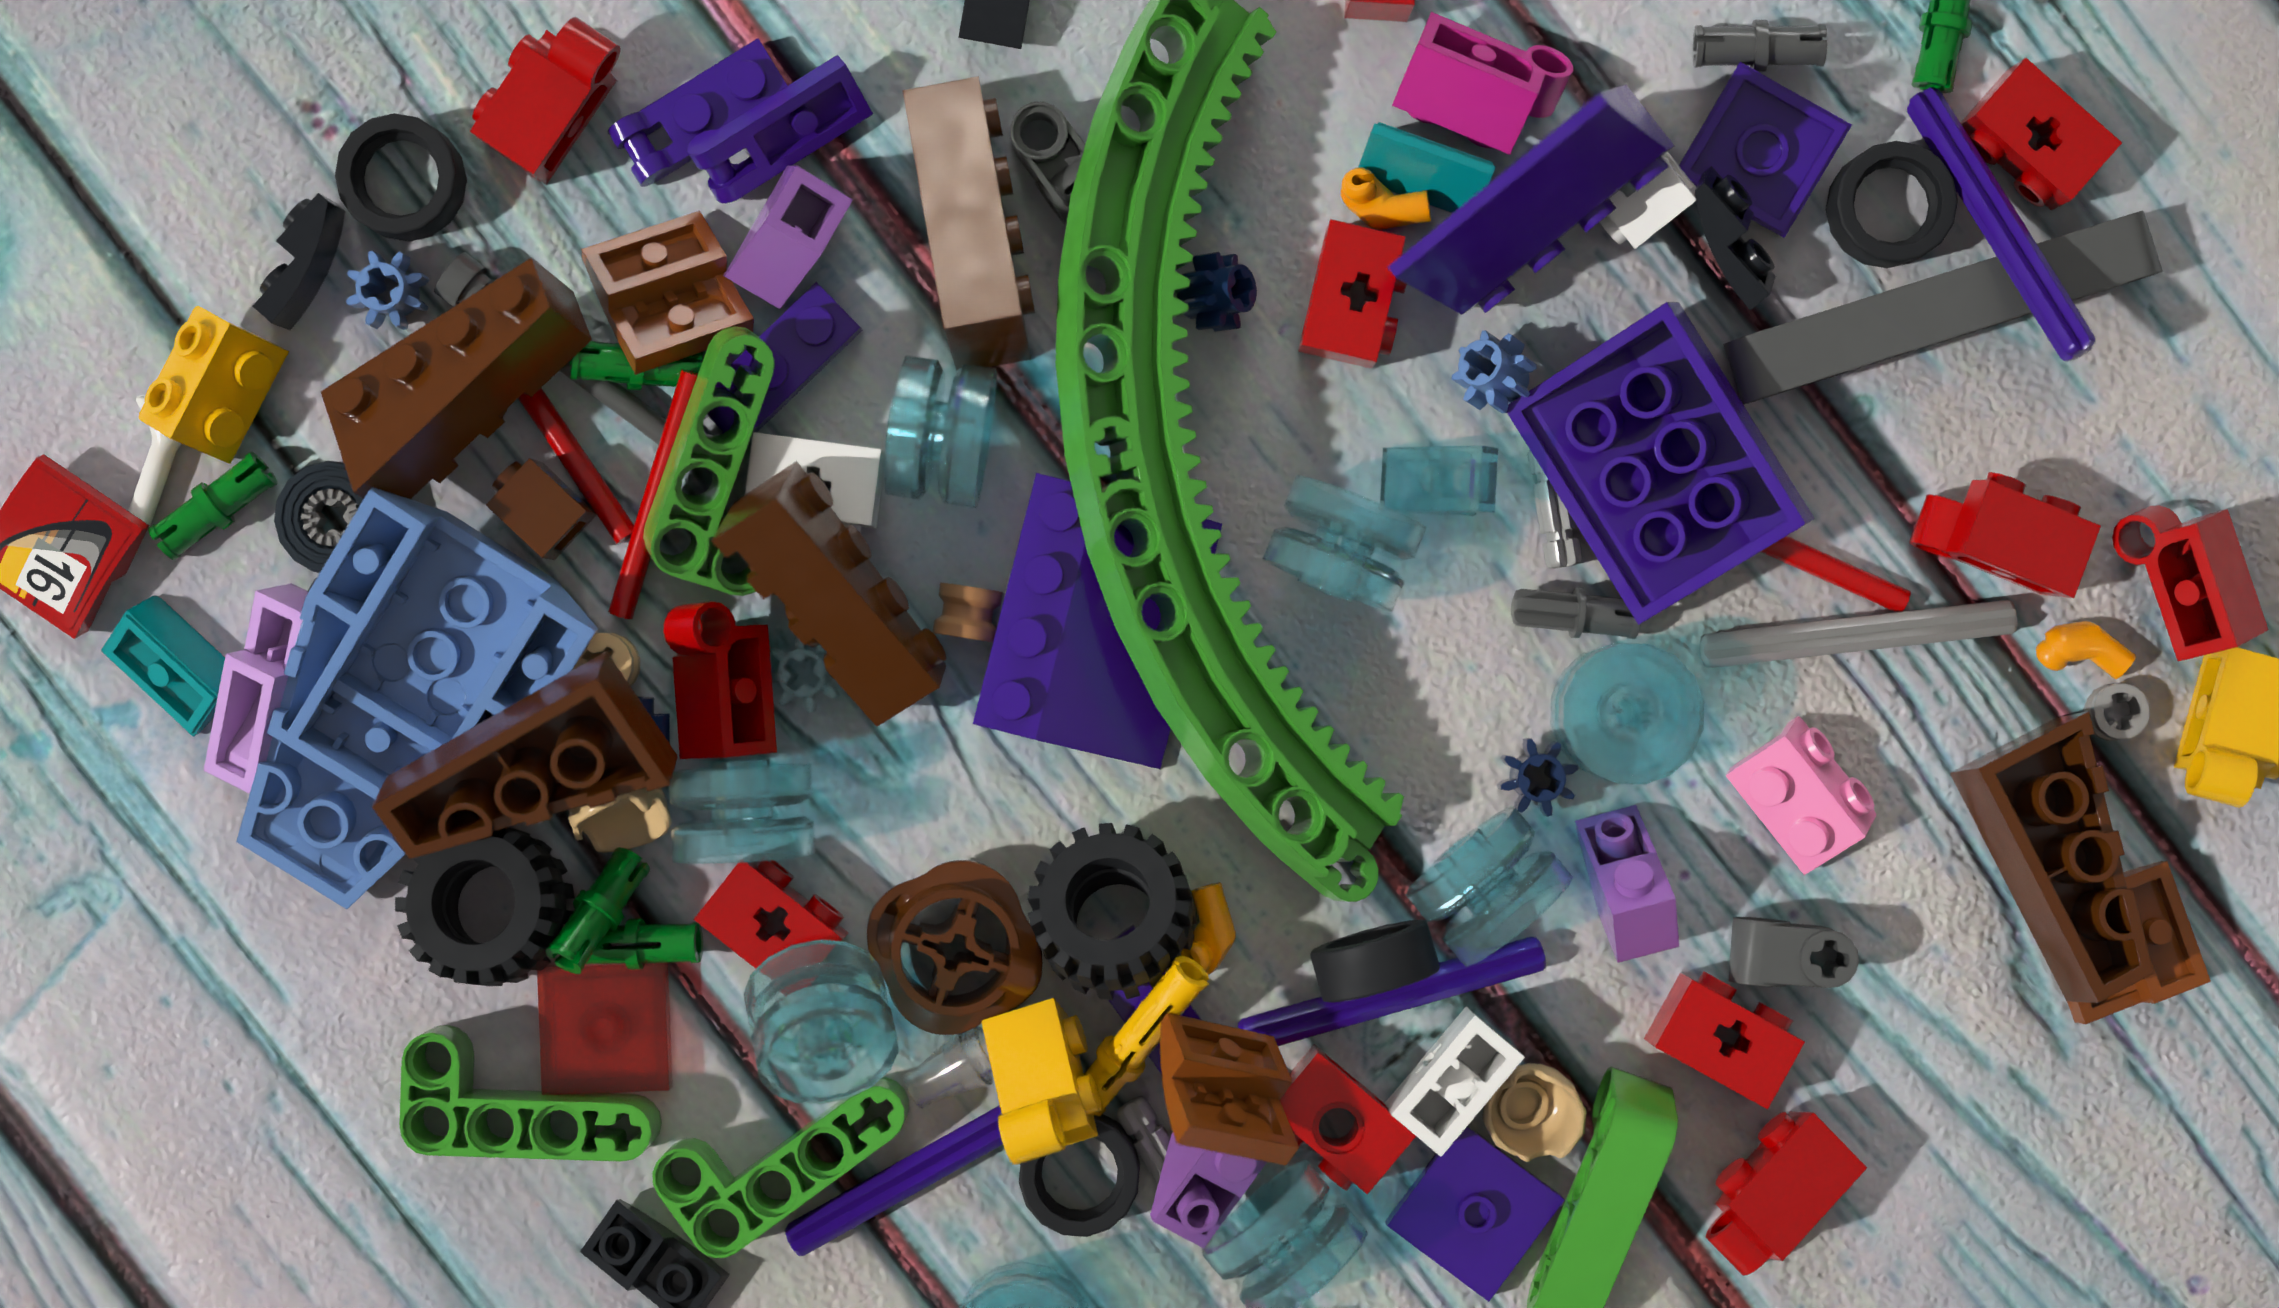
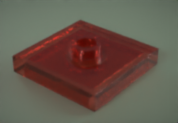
[537,962,673,1095]

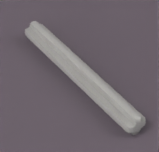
[1700,600,2017,668]

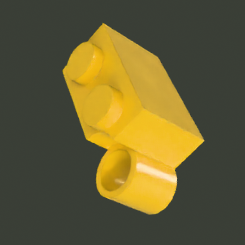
[2173,647,2279,808]
[981,998,1102,1165]

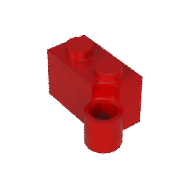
[470,17,621,185]
[1909,472,2101,598]
[2112,505,2269,662]
[663,601,777,759]
[1705,1111,1867,1276]

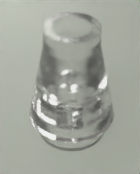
[904,1026,993,1109]

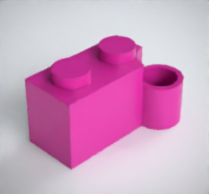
[1392,12,1573,155]

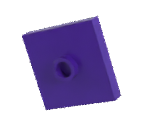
[1679,62,1852,238]
[1385,1126,1565,1302]

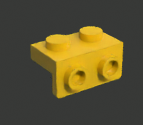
[139,306,289,464]

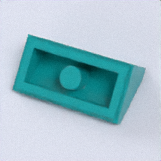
[1358,122,1496,213]
[101,596,225,737]

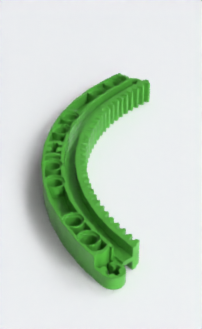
[1055,0,1404,902]

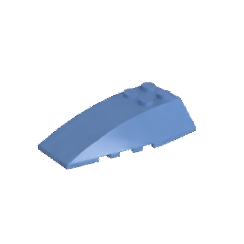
[236,487,598,909]

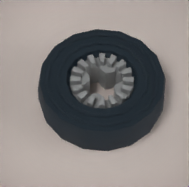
[274,461,364,573]

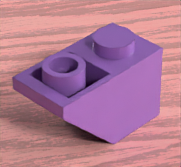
[724,165,853,309]
[1575,805,1679,963]
[1150,1132,1267,1248]

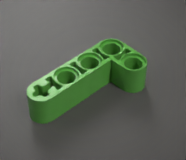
[643,326,775,596]
[399,1025,662,1162]
[1527,1067,1678,1308]
[652,1077,910,1258]

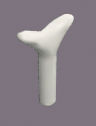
[128,395,182,527]

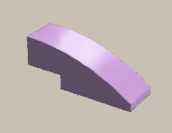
[204,583,309,794]

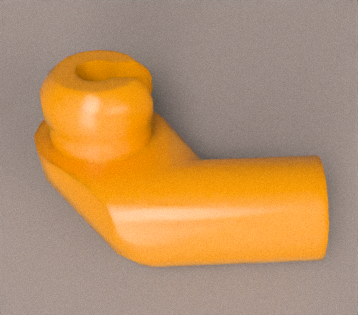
[1341,168,1431,230]
[2036,621,2136,679]
[1181,882,1236,975]

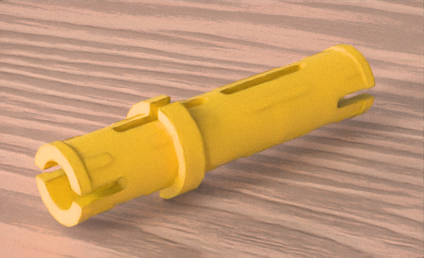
[1084,956,1209,1116]

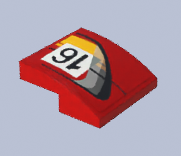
[0,454,149,639]

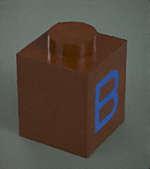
[486,458,597,560]

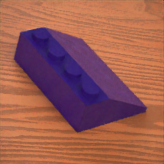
[1388,85,1674,315]
[1507,302,1815,625]
[973,473,1222,769]

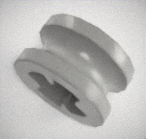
[2083,683,2150,741]

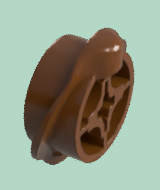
[867,860,1043,1035]

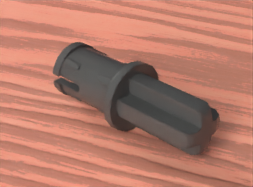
[1511,588,1641,639]

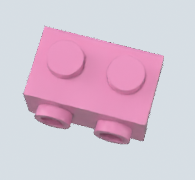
[1725,716,1876,875]

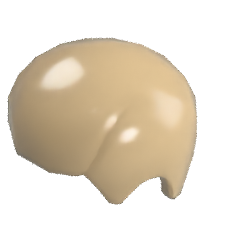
[568,788,672,853]
[1482,1063,1586,1162]

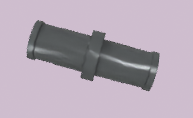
[1693,20,1827,72]

